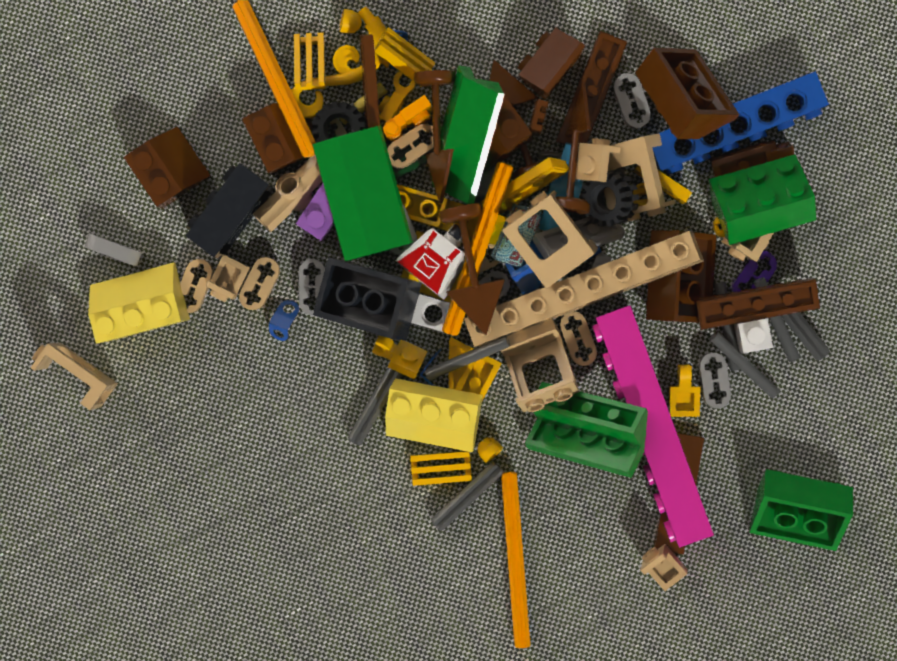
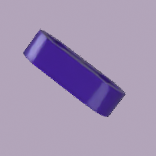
[731,251,777,292]

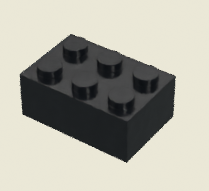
[185,163,275,259]
[313,257,422,341]

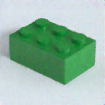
[709,154,816,245]

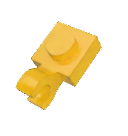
[379,71,416,123]
[372,335,428,380]
[669,364,700,417]

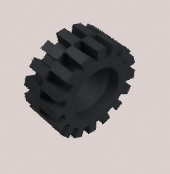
[312,101,366,143]
[580,170,639,227]

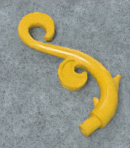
[291,6,389,119]

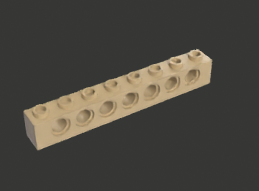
[464,231,704,347]

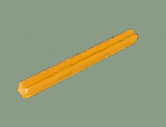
[232,0,316,158]
[442,162,513,336]
[501,471,530,648]

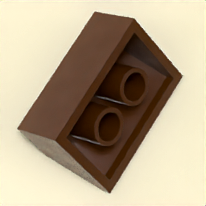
[635,47,740,139]
[646,230,716,323]

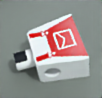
[395,223,466,300]

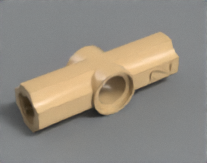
[253,155,323,232]

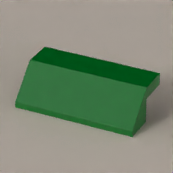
[429,65,504,204]
[312,125,413,261]
[524,382,648,478]

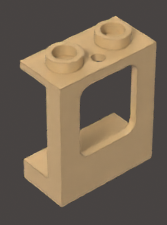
[604,133,676,222]
[502,190,598,289]
[501,318,580,412]
[31,342,118,410]

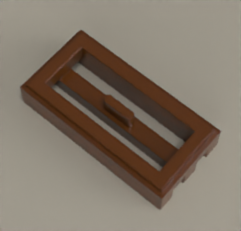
[529,99,548,137]

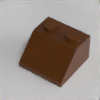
[517,28,586,100]
[483,95,533,174]
[242,103,313,175]
[123,126,211,209]

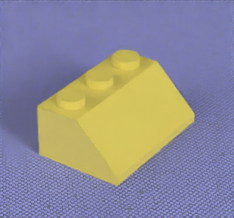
[88,263,190,344]
[385,378,483,452]

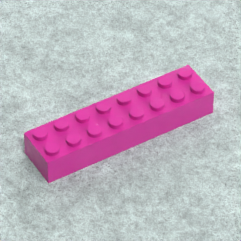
[592,305,714,548]

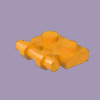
[383,95,432,142]

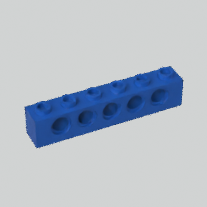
[653,71,829,175]

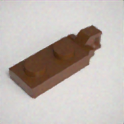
[710,140,795,177]

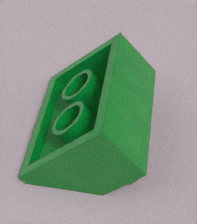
[749,469,853,551]

